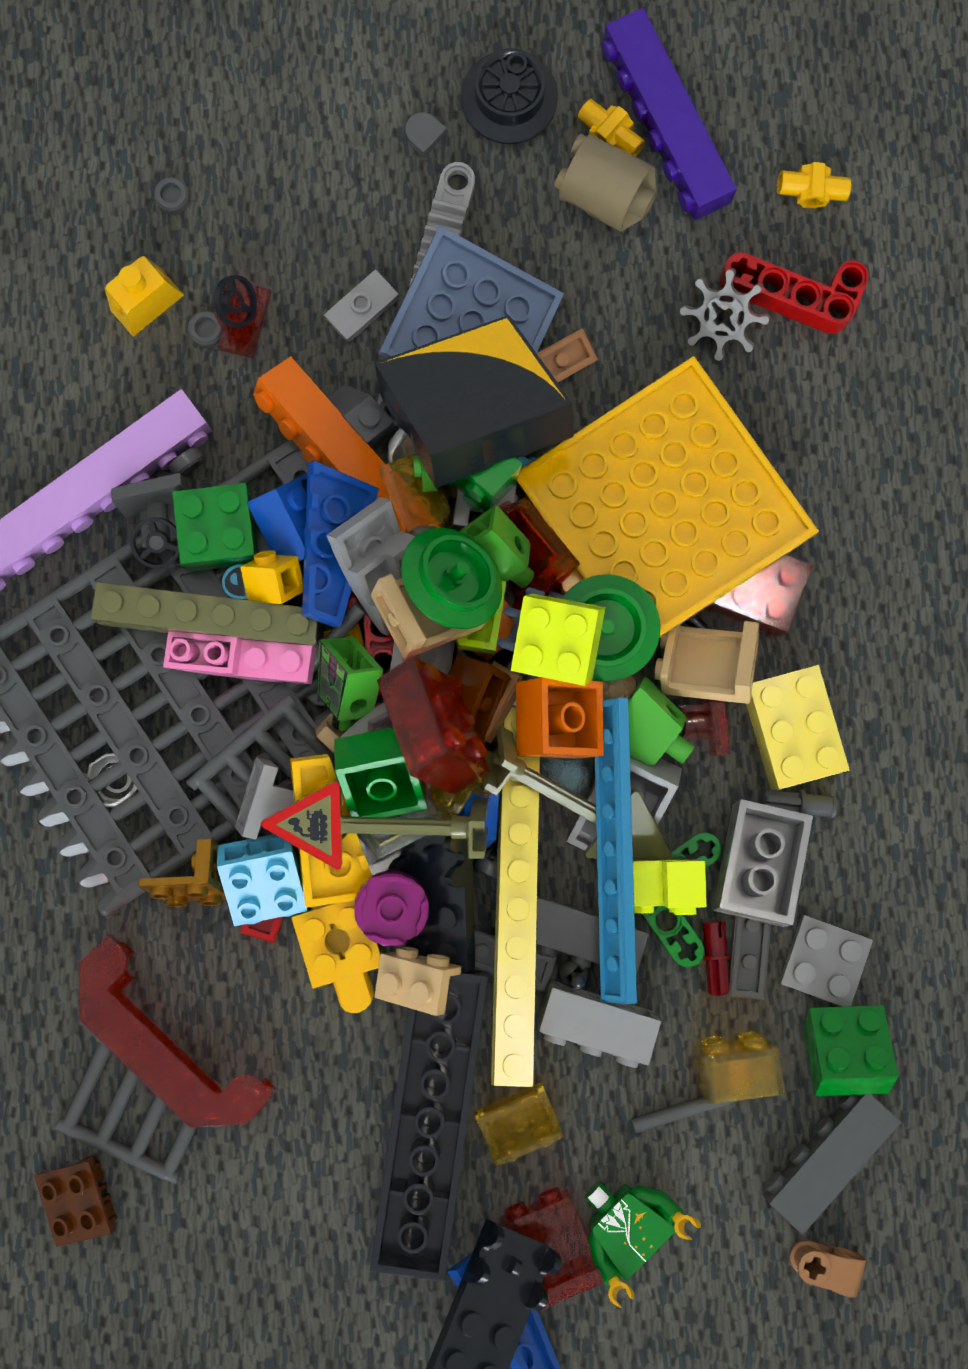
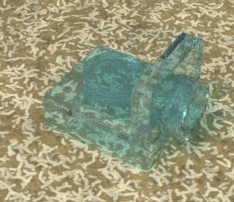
[541,758,595,794]

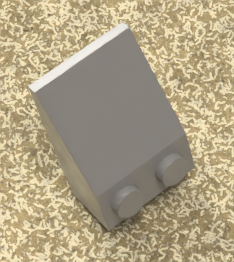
[567,756,682,861]

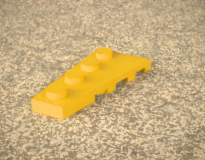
[290,754,372,908]

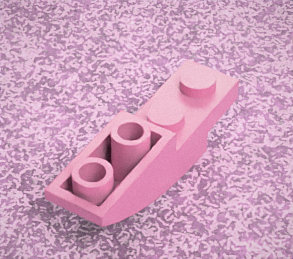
[163,631,317,684]

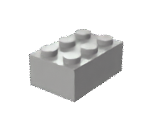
[712,799,813,927]
[537,979,661,1068]

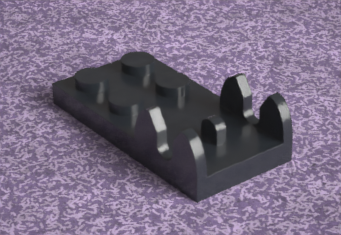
[387,816,475,973]
[426,1218,562,1369]

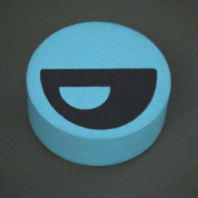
[222,564,248,600]

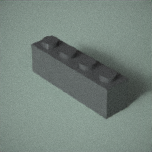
[536,896,649,975]
[762,1094,901,1235]

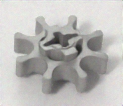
[680,268,770,361]

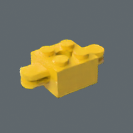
[291,900,384,1013]

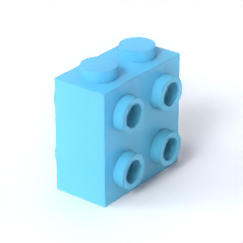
[217,834,308,926]

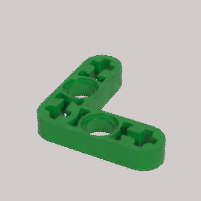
[641,833,721,967]

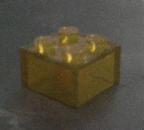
[693,1032,785,1104]

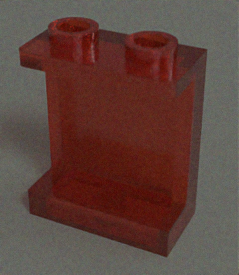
[499,497,581,610]
[500,1187,604,1313]

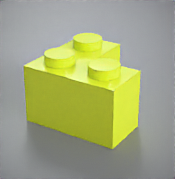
[633,859,707,915]

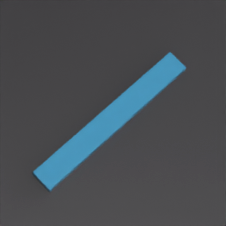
[595,697,637,1004]

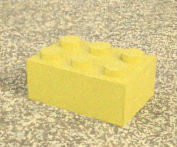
[746,665,849,790]

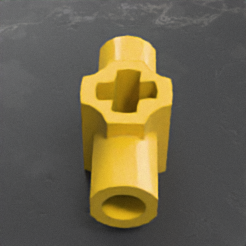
[578,99,645,156]
[777,162,851,208]

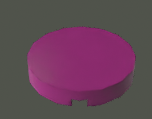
[354,871,429,946]

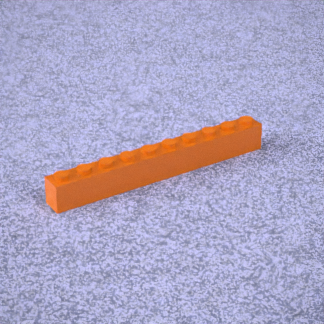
[253,356,514,662]

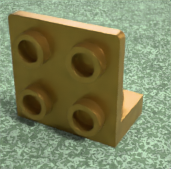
[138,839,227,907]

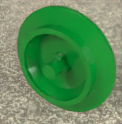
[401,528,502,630]
[562,574,660,682]

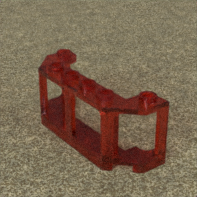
[79,935,279,1127]

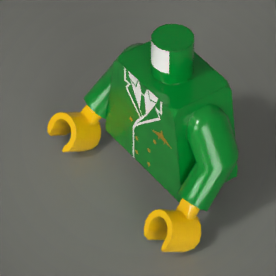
[585,1181,701,1308]

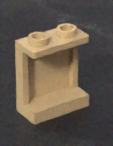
[371,574,485,660]
[655,621,759,704]

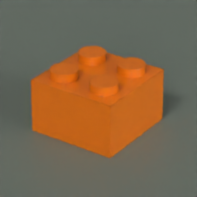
[516,677,604,759]

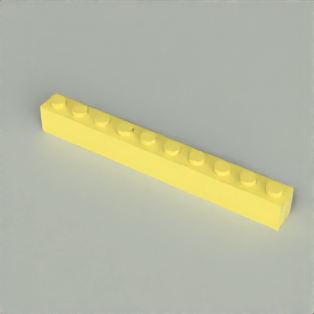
[491,707,540,1087]

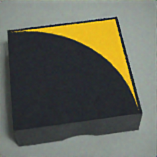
[374,315,574,488]

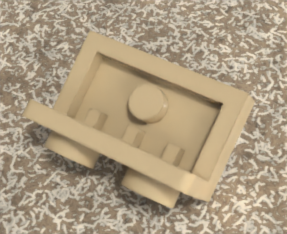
[374,946,462,1016]

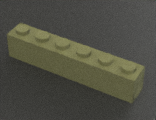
[91,582,321,647]

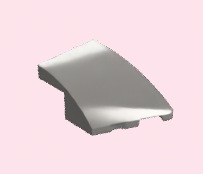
[327,497,415,635]

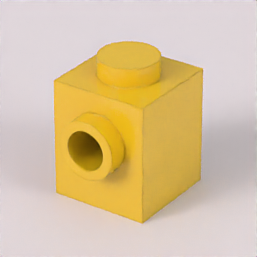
[240,551,303,604]

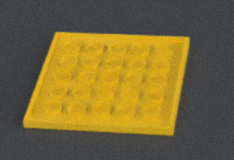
[517,356,819,638]

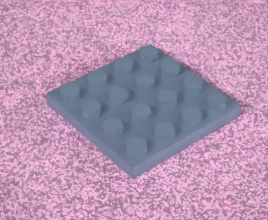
[378,225,564,358]

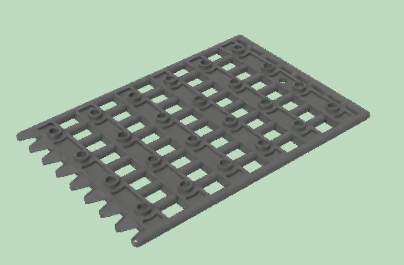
[0,440,475,916]

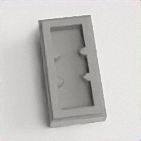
[324,269,400,343]

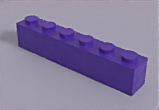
[601,8,737,220]

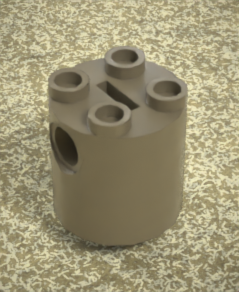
[554,133,657,232]

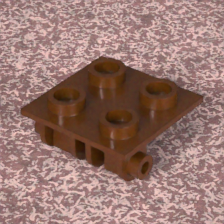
[34,1155,118,1247]

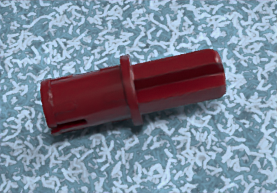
[702,922,731,996]

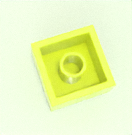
[511,593,606,686]

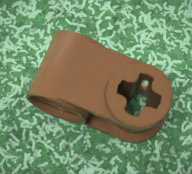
[789,1240,867,1298]

